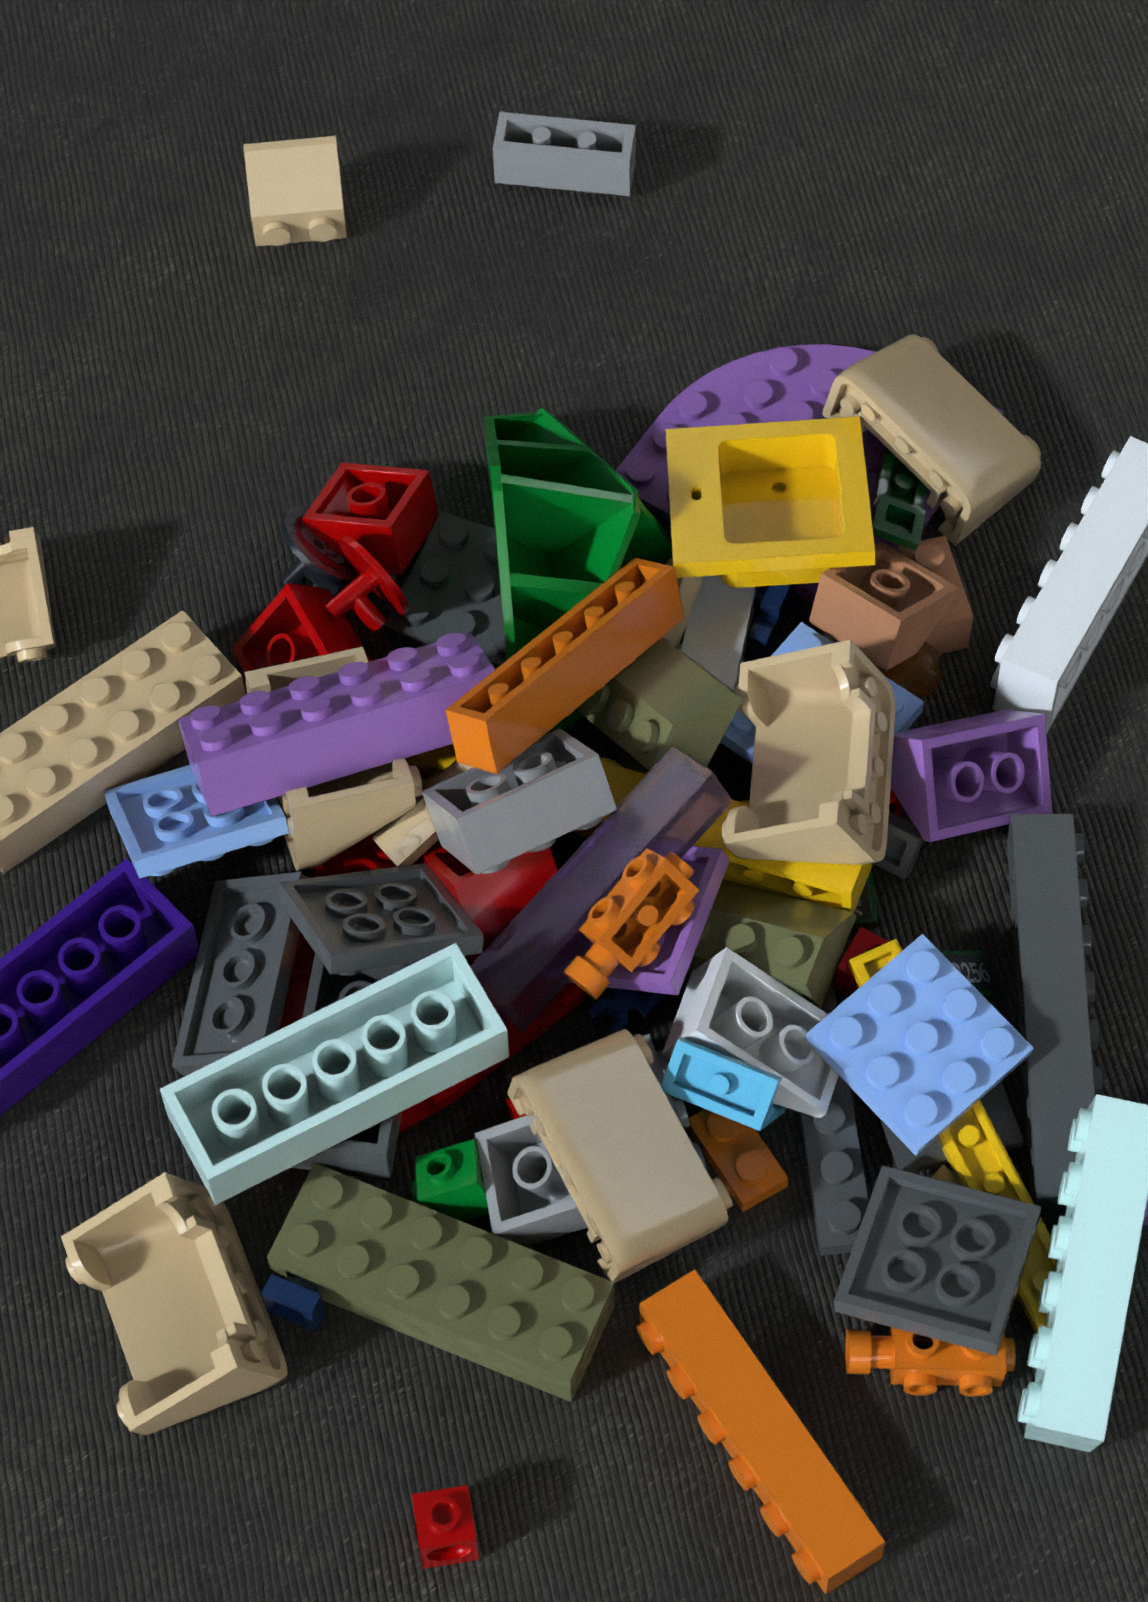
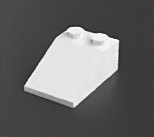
[662,947,839,1118]

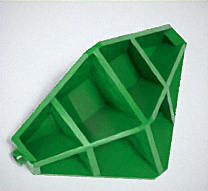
[484,407,673,735]

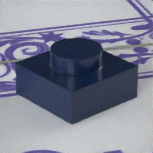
[262,1274,325,1332]

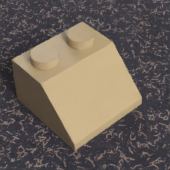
[243,136,347,246]

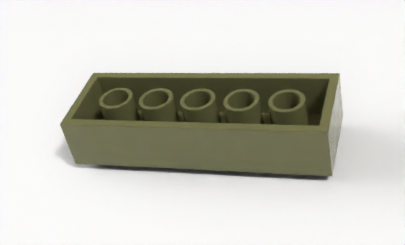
[267,1162,615,1402]

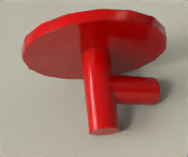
[324,535,410,632]

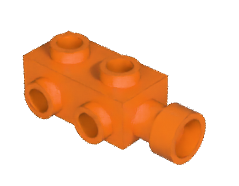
[564,848,699,1000]
[845,1327,1015,1396]

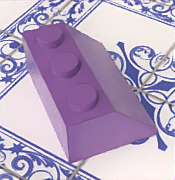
[891,709,1053,842]

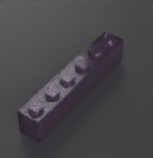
[470,747,733,1032]

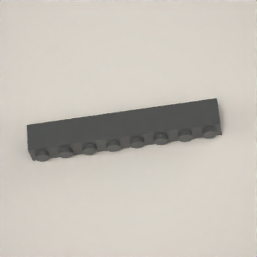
[1007,814,1103,1218]

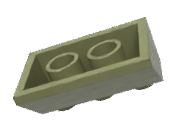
[577,638,743,788]
[687,879,856,1009]

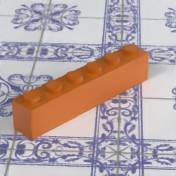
[445,558,684,774]
[636,1270,885,1595]

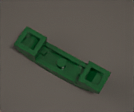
[870,446,927,551]

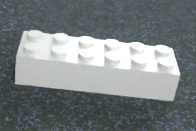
[990,436,1148,734]

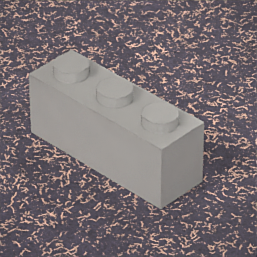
[493,112,636,196]

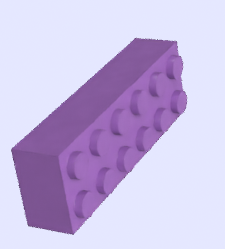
[178,632,495,816]

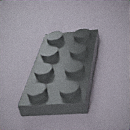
[172,872,307,1075]

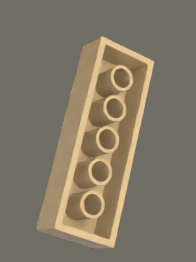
[0,610,246,874]

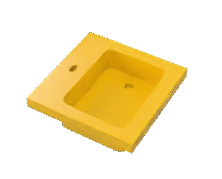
[666,416,875,588]

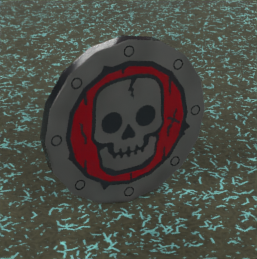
[280,506,359,596]

